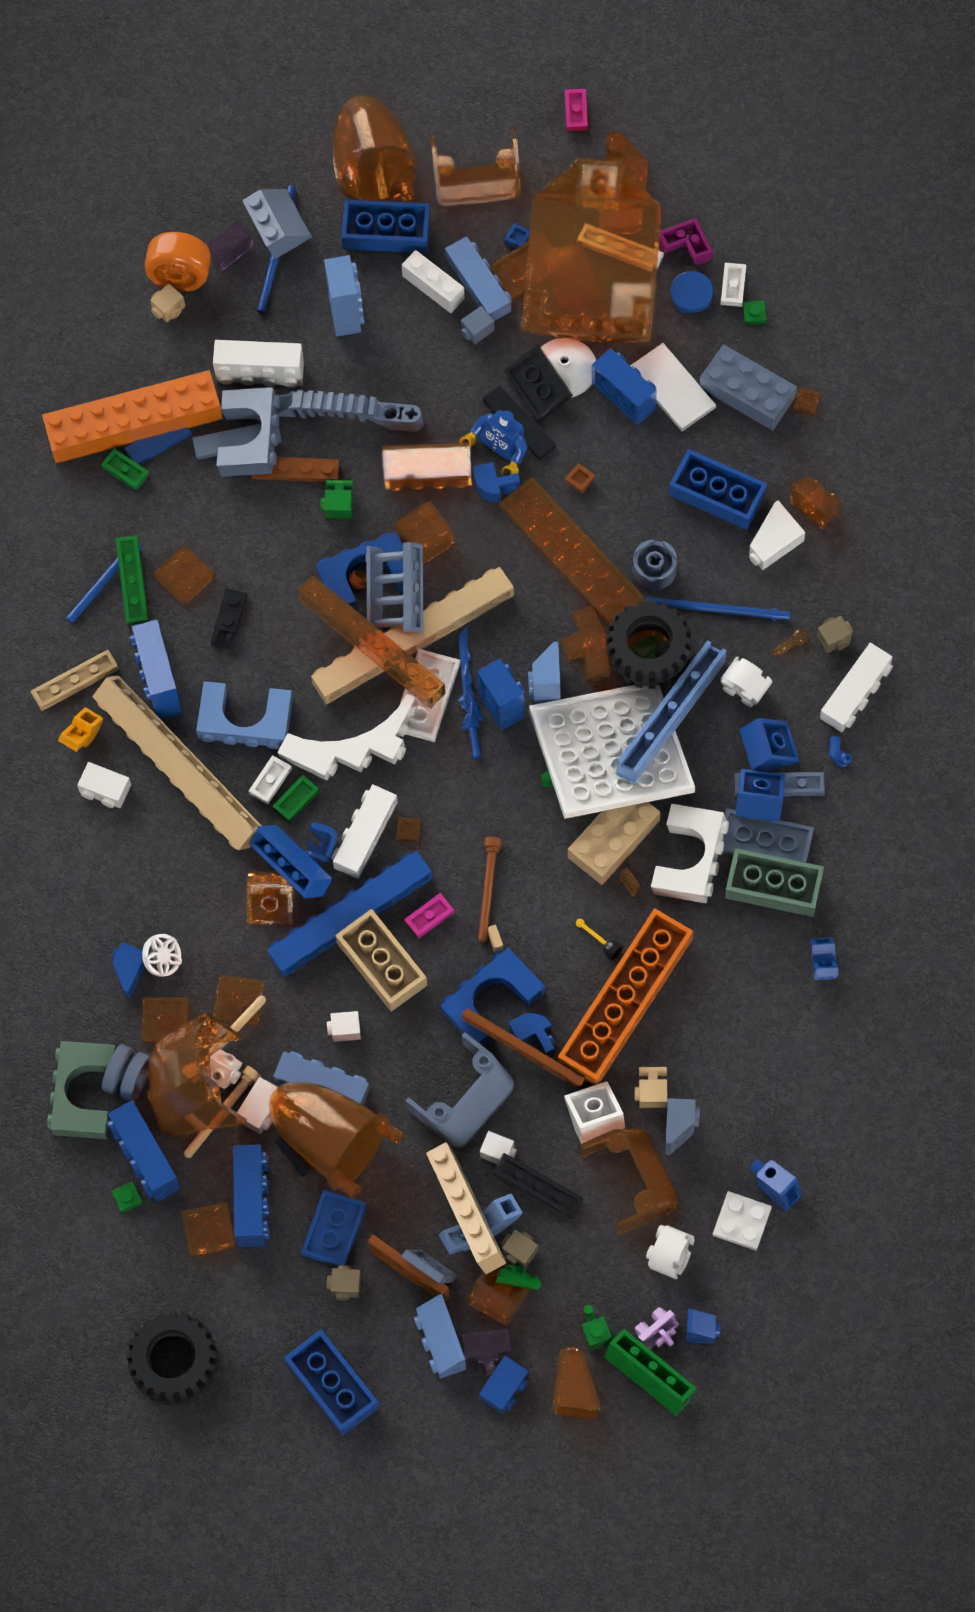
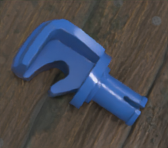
[304,822,337,866]

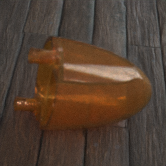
[333,94,418,202]
[269,1082,404,1199]

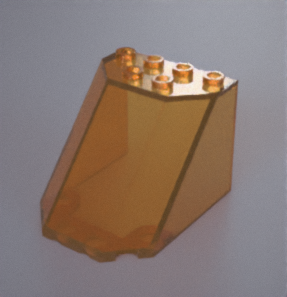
[147,1012,247,1136]

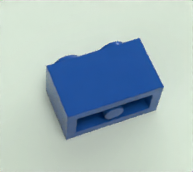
[479,1356,530,1414]

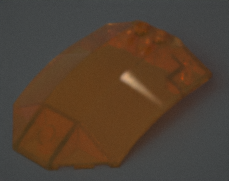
[521,158,662,343]

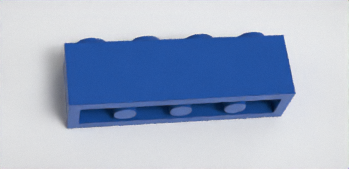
[249,825,332,898]

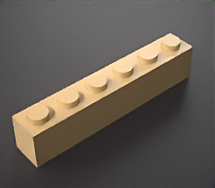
[426,1142,506,1274]

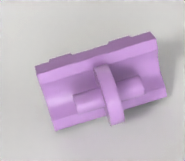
[635,1307,679,1349]

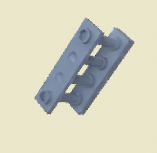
[365,542,423,635]

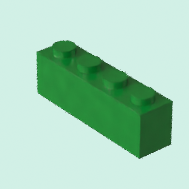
[604,1329,696,1416]

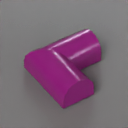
[657,218,714,265]

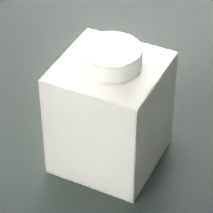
[327,1011,361,1042]
[480,1131,517,1164]

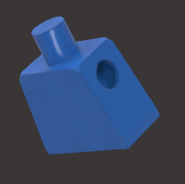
[750,1159,802,1212]

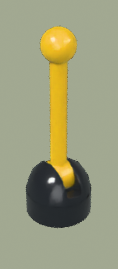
[576,919,623,960]

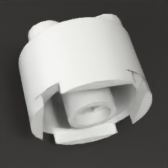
[720,657,772,708]
[646,1225,694,1279]

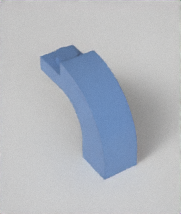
[439,1194,523,1255]

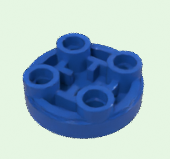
[670,271,713,314]

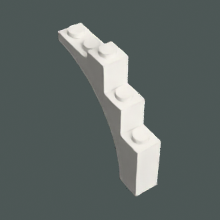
[277,694,419,781]

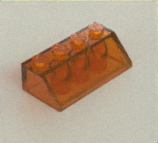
[382,443,472,490]

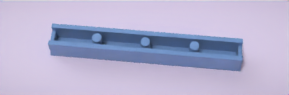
[616,640,727,785]

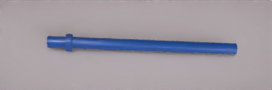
[257,185,296,314]
[645,597,790,621]

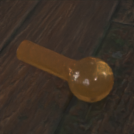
[773,628,808,657]

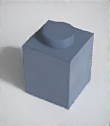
[460,306,495,345]

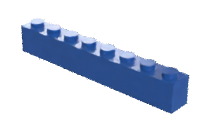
[267,851,433,978]

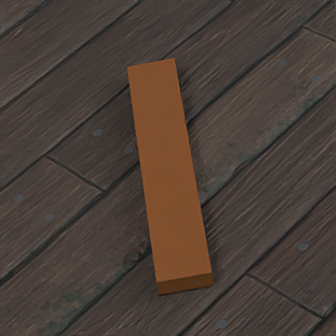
[460,1008,585,1088]

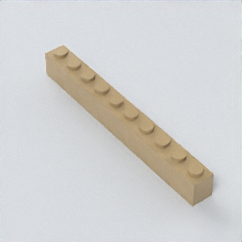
[311,567,514,705]
[92,676,262,850]

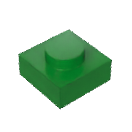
[743,300,767,325]
[111,1182,143,1213]

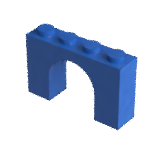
[316,532,403,617]
[440,948,545,1046]

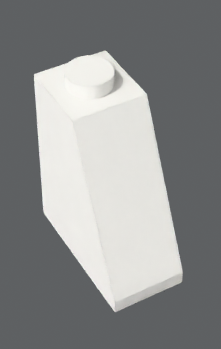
[749,501,805,570]

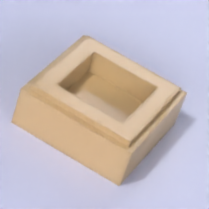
[488,925,503,953]

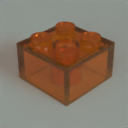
[394,501,455,564]

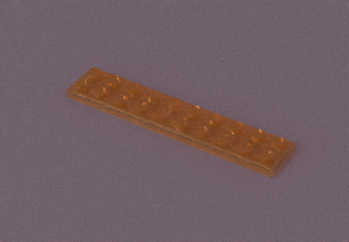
[499,477,668,658]

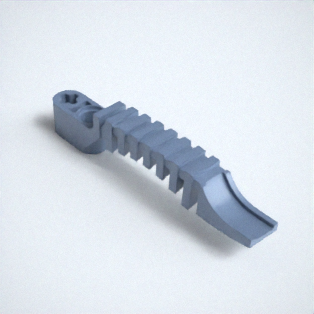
[277,390,424,432]

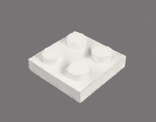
[713,1191,772,1251]

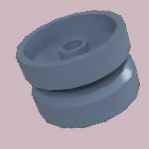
[102,1044,153,1102]

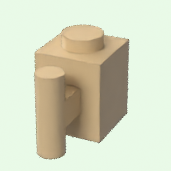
[635,1067,667,1108]

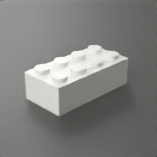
[213,340,304,388]

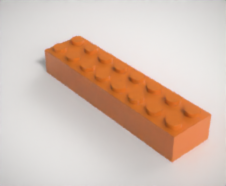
[42,370,223,464]
[558,908,693,1086]

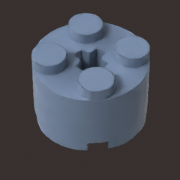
[633,540,677,592]

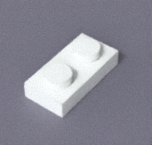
[721,263,746,307]
[249,755,292,805]

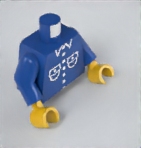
[459,410,527,475]

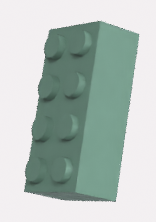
[725,848,824,917]

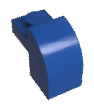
[472,462,520,503]
[810,937,839,980]
[508,1013,556,1057]

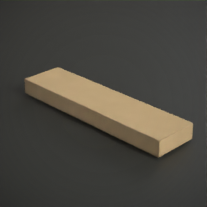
[31,650,119,711]

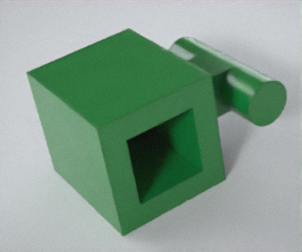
[321,480,353,519]
[582,1305,612,1352]

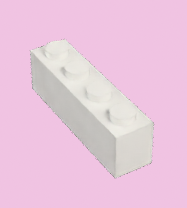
[820,643,893,732]
[331,784,398,879]

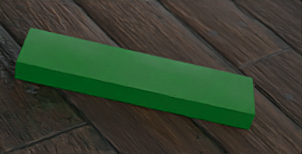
[115,535,149,625]

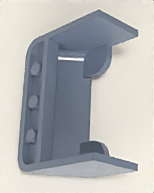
[406,1032,514,1148]

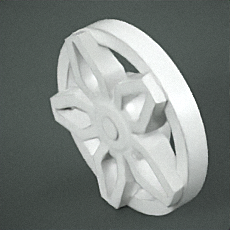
[142,934,182,977]

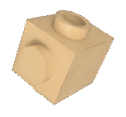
[150,284,185,323]

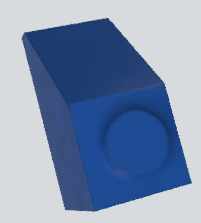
[111,942,145,999]
[686,1309,720,1344]

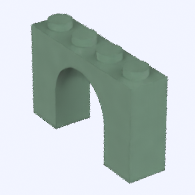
[47,1041,117,1139]

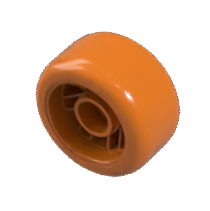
[145,232,211,292]

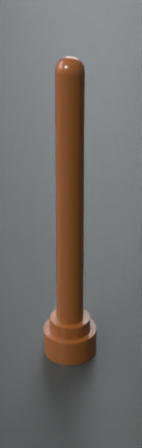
[478,837,502,943]

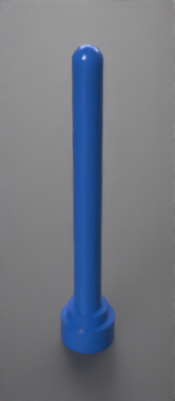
[67,544,142,623]

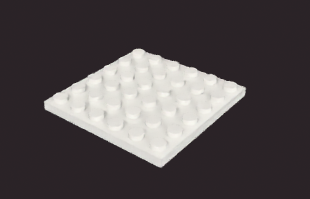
[529,684,695,819]

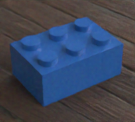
[592,348,657,425]
[477,659,526,731]

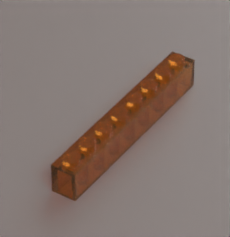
[298,575,446,709]

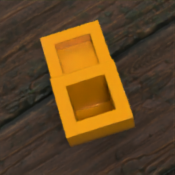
[58,707,104,752]

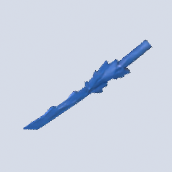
[458,627,484,759]

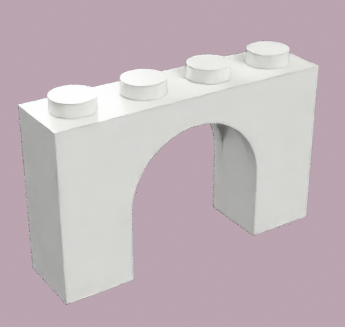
[651,804,729,903]

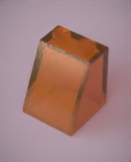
[553,1347,601,1420]

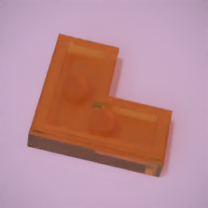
[560,605,607,662]

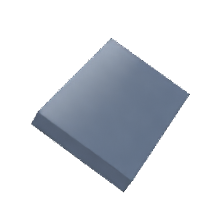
[401,1250,458,1284]

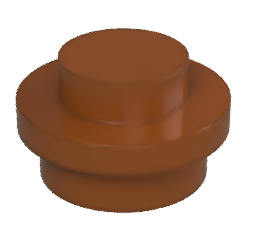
[347,570,367,590]

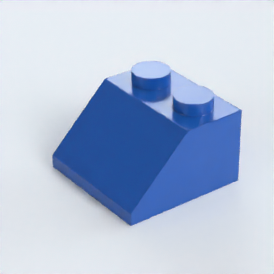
[739,718,800,771]
[735,769,785,821]

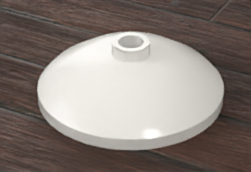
[541,338,596,398]

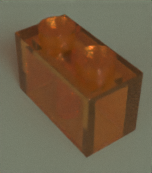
[580,632,610,681]

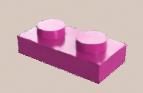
[565,89,588,131]
[404,893,454,939]

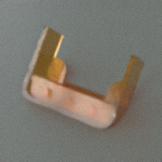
[430,126,521,207]
[580,1127,678,1236]

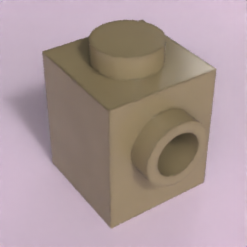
[817,616,853,654]
[501,1230,539,1268]
[327,1265,361,1301]

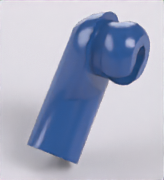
[829,736,852,767]

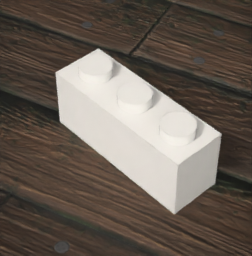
[402,250,465,313]

